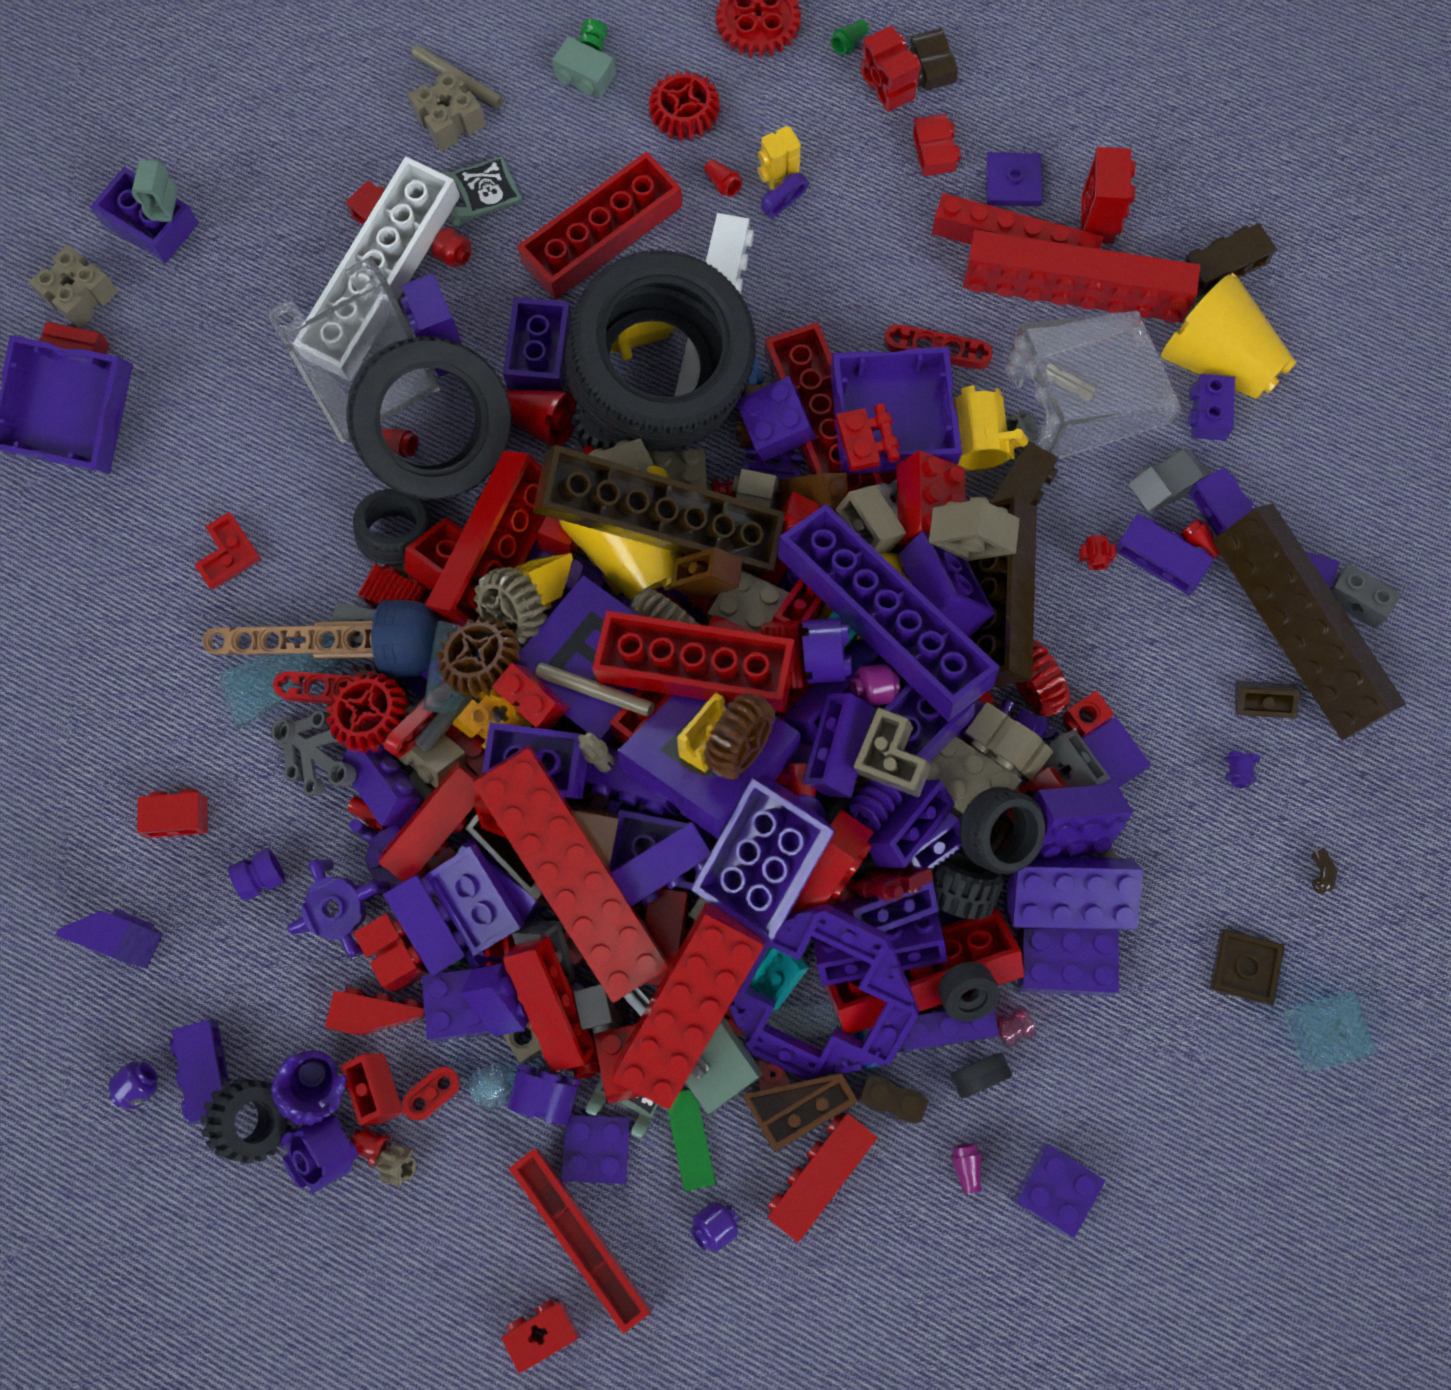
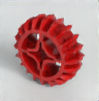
[648,69,720,142]
[1015,639,1070,717]
[326,671,410,754]

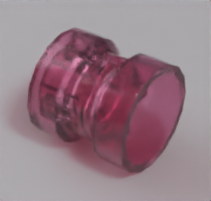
[996,1006,1036,1048]

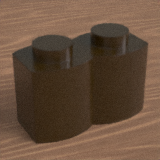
[907,28,958,91]
[858,1076,929,1124]

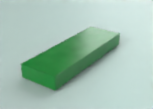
[667,1089,716,1192]

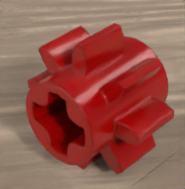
[1079,535,1116,570]

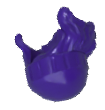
[271,1050,347,1126]

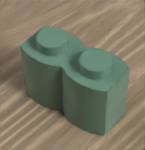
[132,159,178,222]

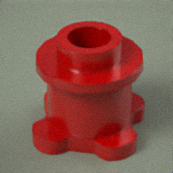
[350,1126,391,1167]

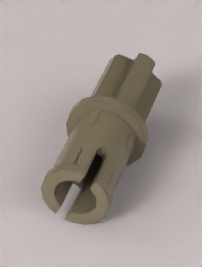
[578,732,614,772]

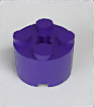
[802,618,853,684]
[507,1063,580,1125]
[281,1114,358,1193]

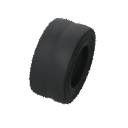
[938,962,1000,1022]
[951,1052,1013,1099]

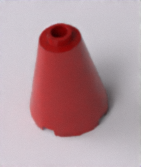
[505,389,577,447]

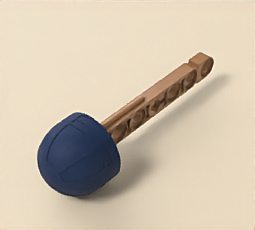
[202,600,449,678]

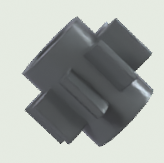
[1006,411,1039,449]

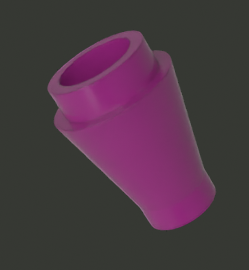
[950,1143,982,1194]

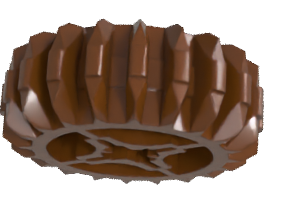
[437,616,521,698]
[704,692,775,780]

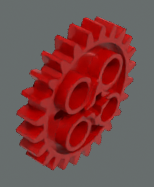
[716,0,801,59]

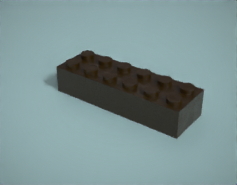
[967,496,1037,688]

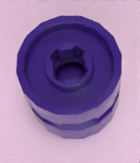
[228,848,286,902]

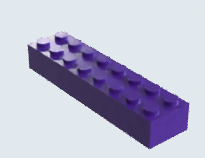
[778,504,1000,722]

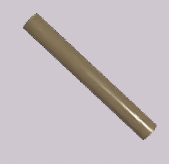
[412,44,503,109]
[535,662,655,717]

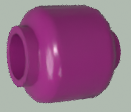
[850,664,900,706]

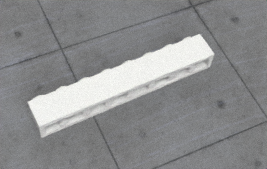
[675,213,754,396]

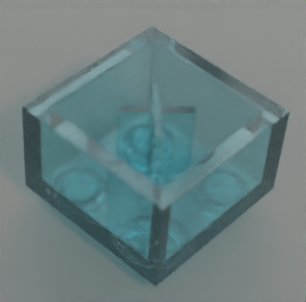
[1283,991,1378,1073]

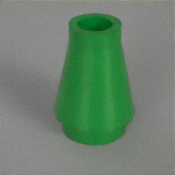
[830,19,869,55]

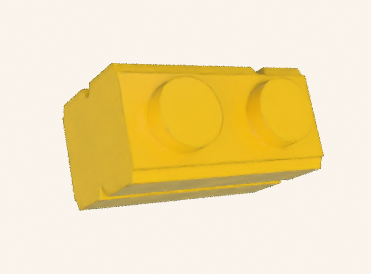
[757,126,801,190]

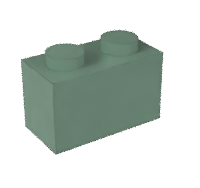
[552,36,616,98]

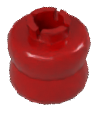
[431,227,472,268]

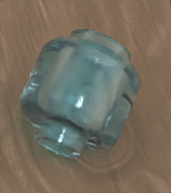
[468,1062,514,1110]

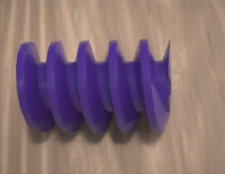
[849,779,909,832]

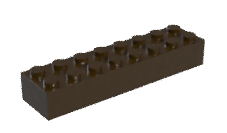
[533,445,785,575]
[1212,503,1406,741]

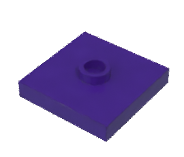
[986,152,1042,207]

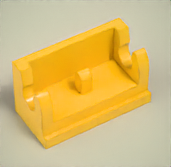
[677,693,726,772]

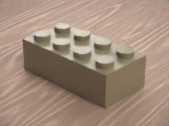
[926,736,1022,827]

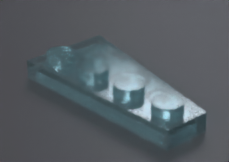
[219,633,342,729]

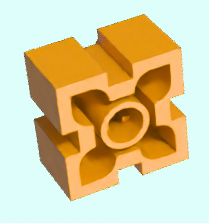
[452,688,532,749]

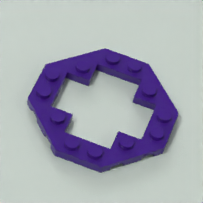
[729,905,919,1080]

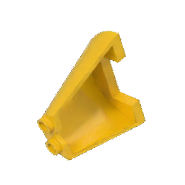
[1160,273,1297,400]
[559,466,682,600]

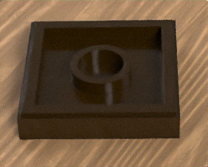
[1209,929,1285,1006]

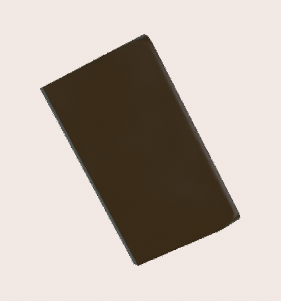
[1235,681,1301,719]

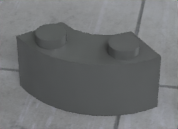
[1129,448,1211,512]

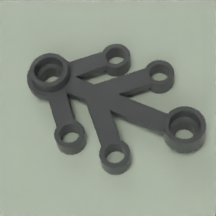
[271,710,357,796]

